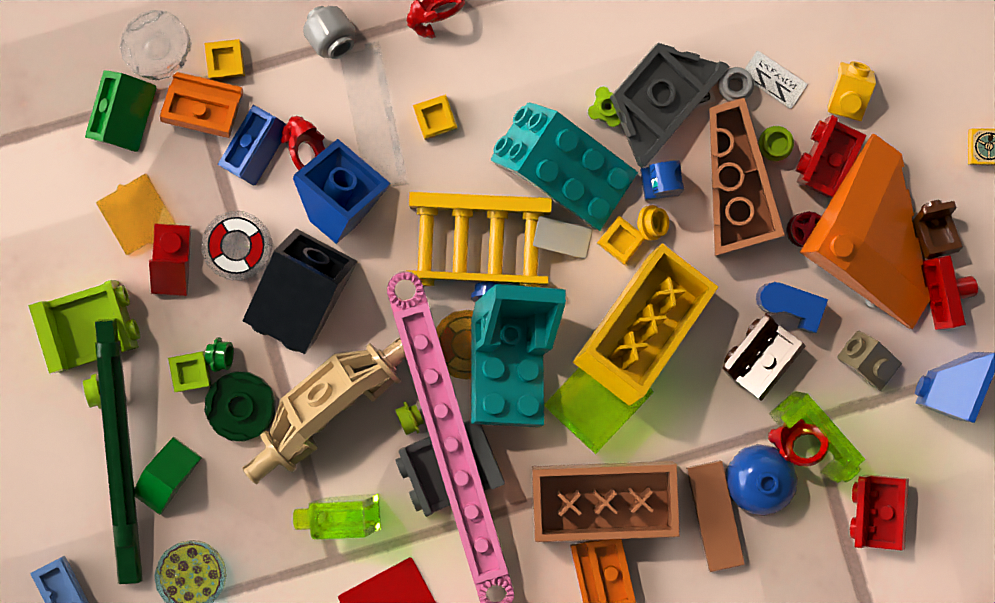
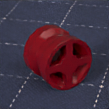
[786,211,822,247]

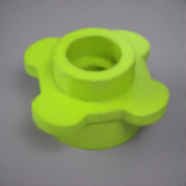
[588,86,620,127]

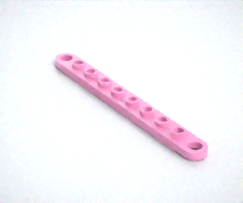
[387,271,514,603]

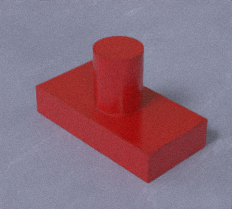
[921,255,978,330]

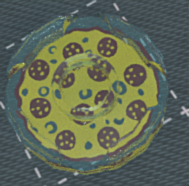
[154,540,227,603]

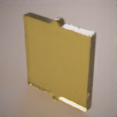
[95,173,176,255]

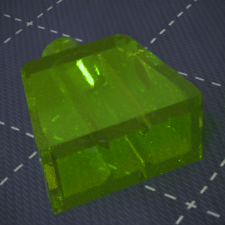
[293,493,381,539]

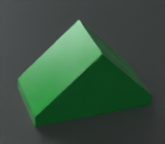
[134,437,202,515]

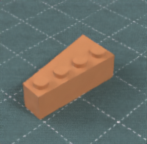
[709,98,785,256]

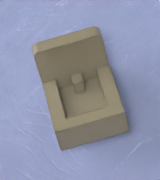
[837,331,902,391]

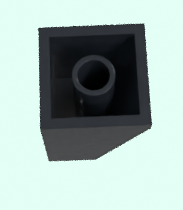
[242,228,358,354]

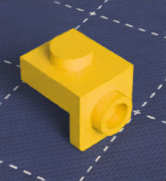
[827,61,876,121]

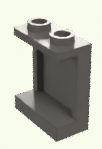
[395,419,505,517]

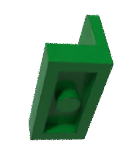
[85,70,156,152]

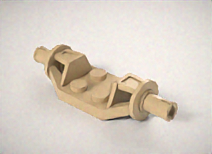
[242,337,406,485]

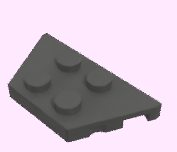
[610,43,730,168]

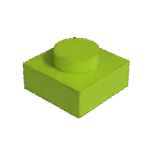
[168,351,212,393]

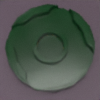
[204,371,276,441]

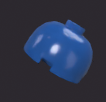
[726,444,798,516]

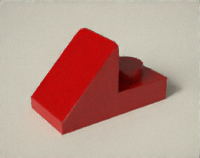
[149,223,191,296]

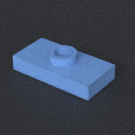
[30,556,89,603]

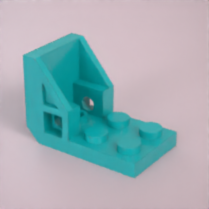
[471,284,566,427]

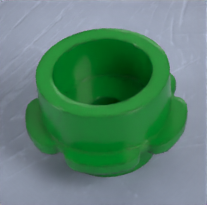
[205,337,234,372]

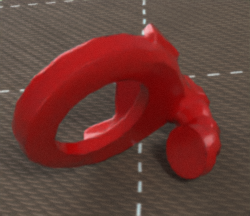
[406,0,465,39]
[281,116,325,170]
[768,419,829,467]

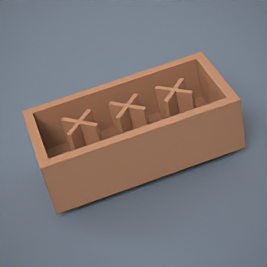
[532,461,680,542]

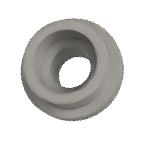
[718,67,754,102]

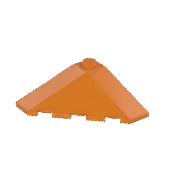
[800,134,930,329]

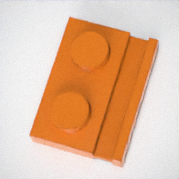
[160,71,243,138]
[570,539,636,603]

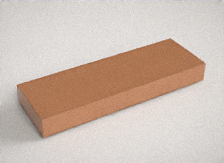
[686,460,745,572]

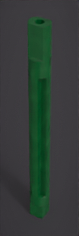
[95,318,143,584]

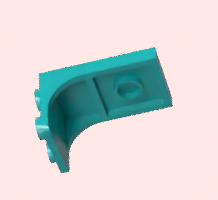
[491,102,638,231]

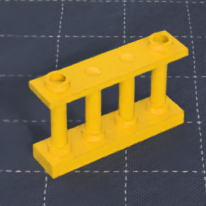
[406,192,552,287]

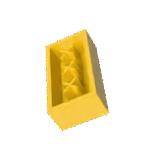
[573,243,718,406]

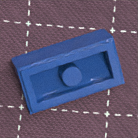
[217,105,286,186]

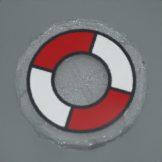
[201,211,273,281]

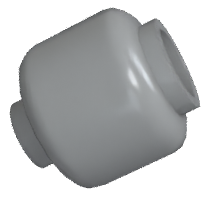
[303,6,356,59]

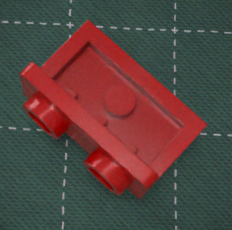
[795,115,867,199]
[850,475,909,551]

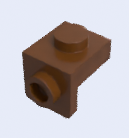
[912,200,963,259]

